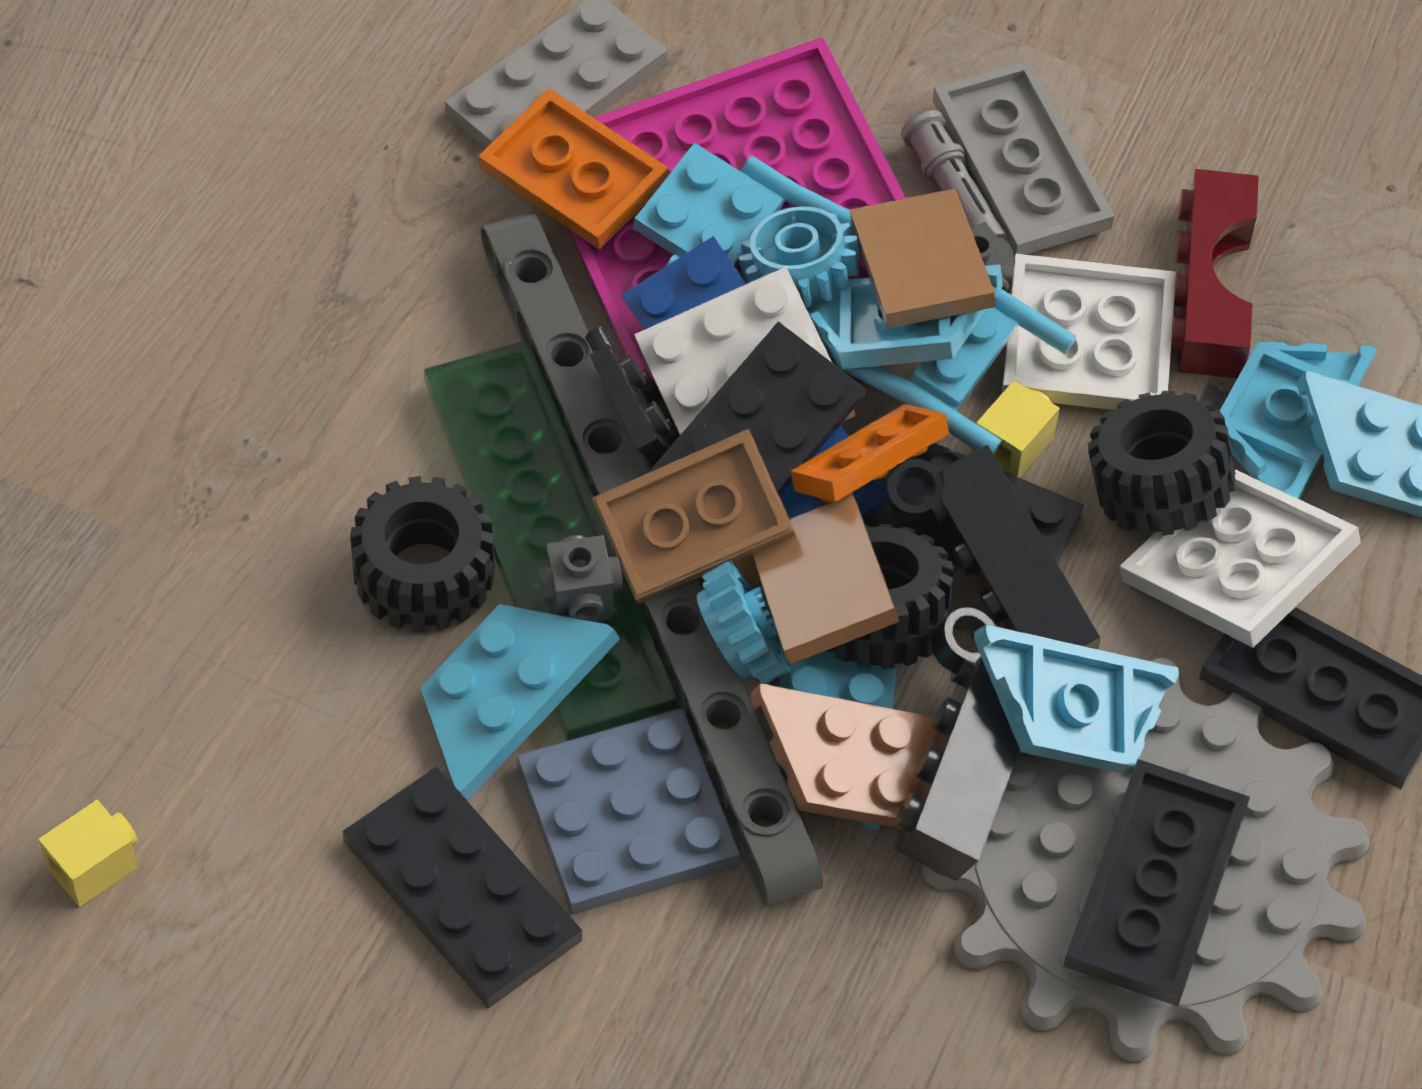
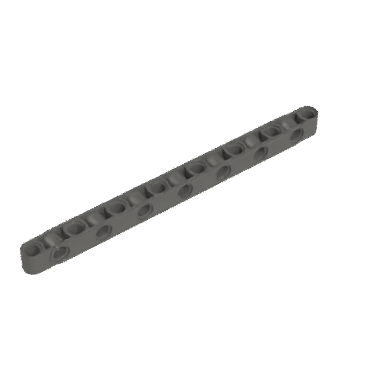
[480,212,823,906]

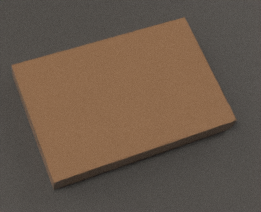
[850,188,996,329]
[592,429,796,604]
[752,494,900,664]

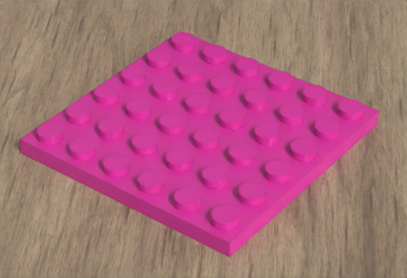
[566,37,905,390]

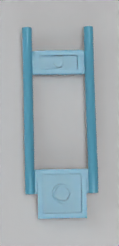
[633,142,1076,455]

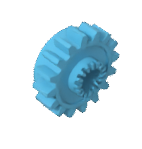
[739,206,861,308]
[697,561,791,684]

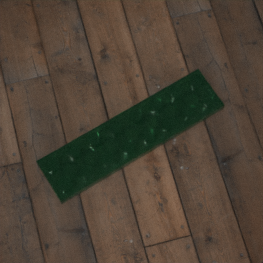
[424,340,677,741]

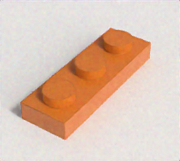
[791,404,949,503]

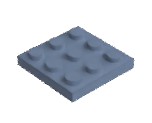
[517,708,740,915]

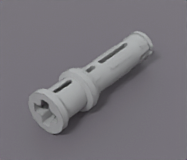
[900,110,1008,240]

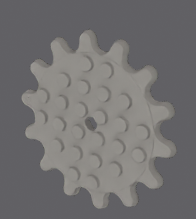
[922,658,1370,1062]

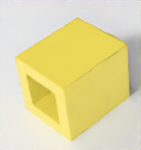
[972,380,1060,478]
[38,799,138,908]

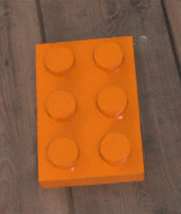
[478,88,669,250]

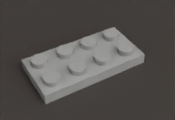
[445,0,668,149]
[932,60,1115,256]

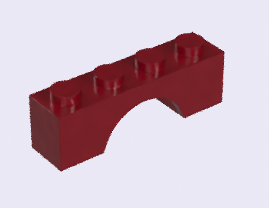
[1171,169,1259,379]

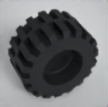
[1088,391,1236,536]
[350,476,495,632]
[826,524,953,669]

